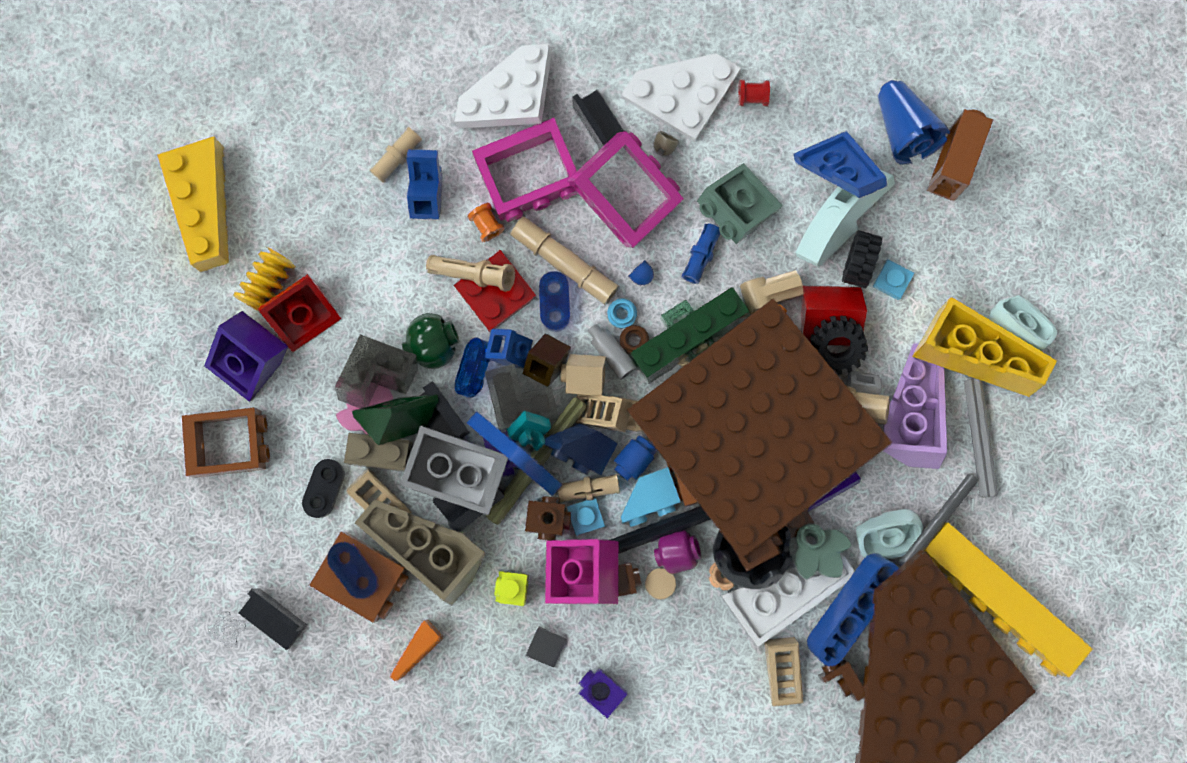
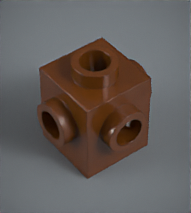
[525,496,571,541]

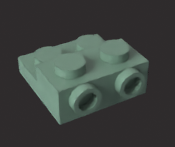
[697,163,783,244]

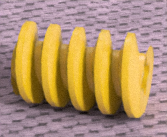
[233,246,296,312]

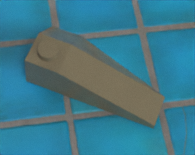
[355,500,486,606]

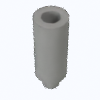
[588,324,637,380]

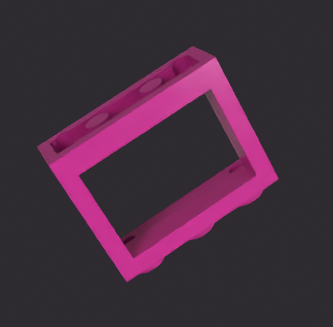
[472,118,578,222]
[567,131,684,248]

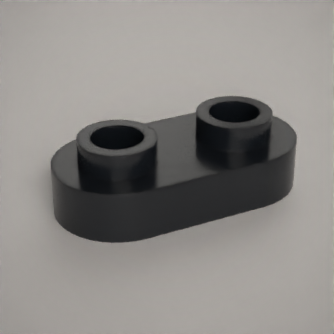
[302,459,345,518]

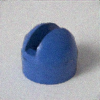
[628,260,654,286]

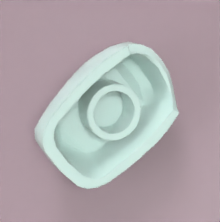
[989,295,1057,351]
[856,509,923,559]

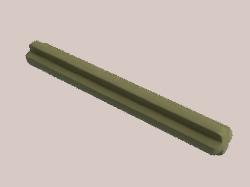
[486,397,586,525]

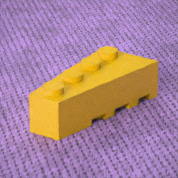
[157,136,229,272]
[912,297,1057,397]

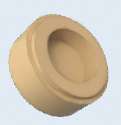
[645,568,676,599]

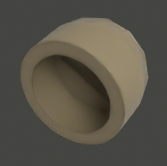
[653,131,679,156]

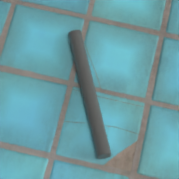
[899,474,978,566]

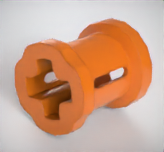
[467,203,505,242]

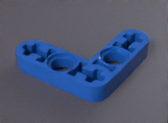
[467,411,562,496]

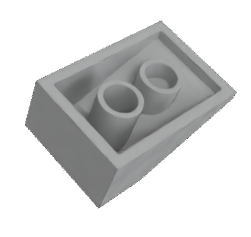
[400,426,508,515]

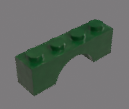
[631,287,749,384]

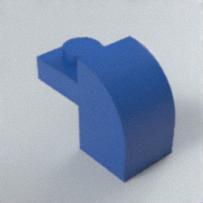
[407,150,442,219]

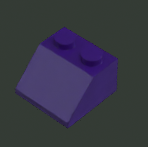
[204,311,288,402]

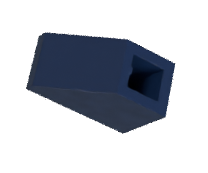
[544,424,618,475]

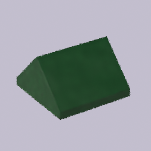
[352,394,438,446]

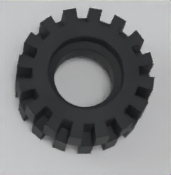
[842,230,882,289]
[810,315,868,375]

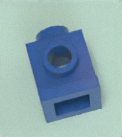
[485,329,533,369]

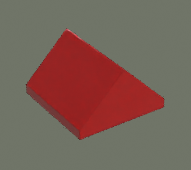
[257,274,342,353]
[801,286,867,346]

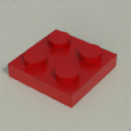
[454,250,537,332]

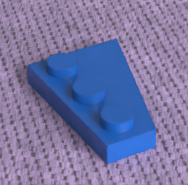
[793,131,887,198]

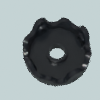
[713,526,792,589]

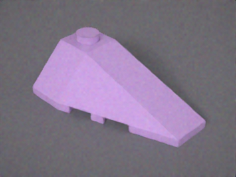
[883,343,947,469]

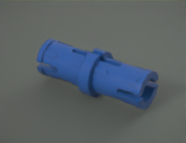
[681,223,721,284]

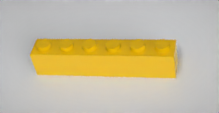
[924,522,1093,678]

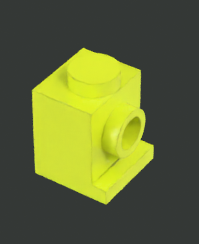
[494,571,529,606]

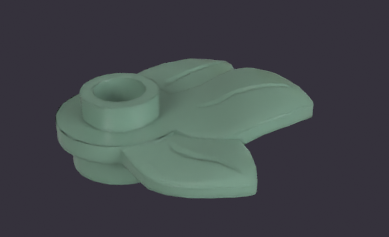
[794,524,852,580]

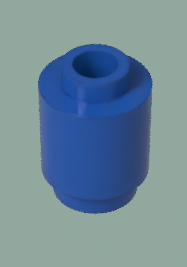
[613,435,657,481]

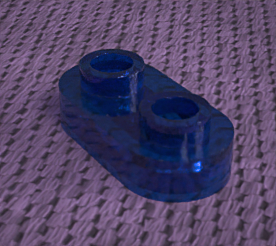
[539,271,570,332]
[454,337,491,398]
[327,542,379,599]

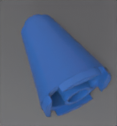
[878,80,950,165]

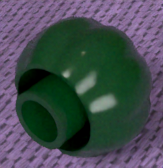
[402,313,460,369]

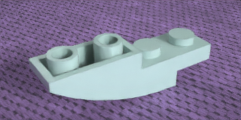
[796,170,895,267]

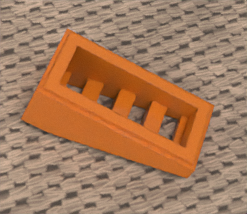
[390,619,444,682]

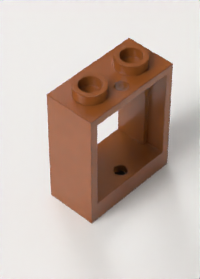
[926,109,994,201]
[182,407,270,478]

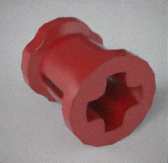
[738,80,770,107]

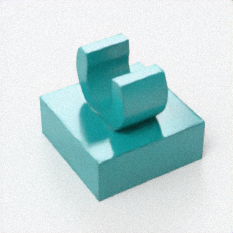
[507,411,551,451]

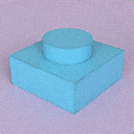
[872,259,914,300]
[567,497,605,536]

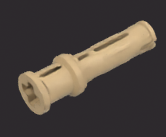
[426,255,515,291]

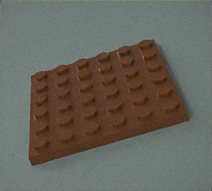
[627,298,893,559]

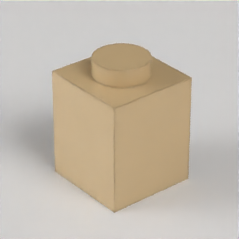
[561,354,606,396]

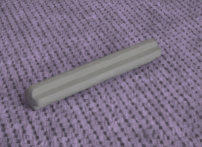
[964,378,998,498]

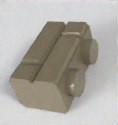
[344,433,414,472]

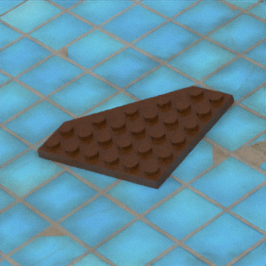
[855,550,1036,763]

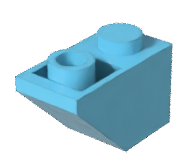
[621,467,681,527]

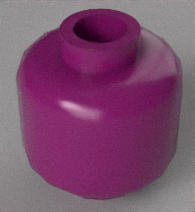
[654,530,702,574]

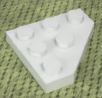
[455,44,552,129]
[621,53,741,142]

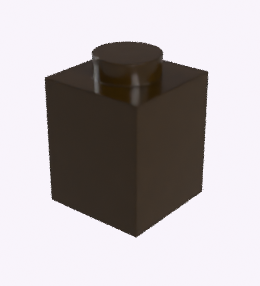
[522,333,571,388]

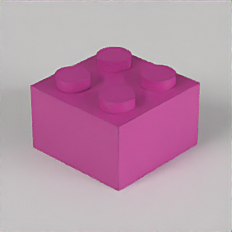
[545,539,618,604]

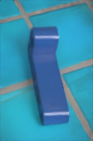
[807,553,899,666]

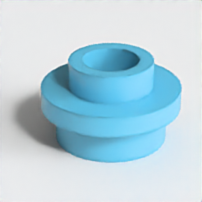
[607,299,637,329]

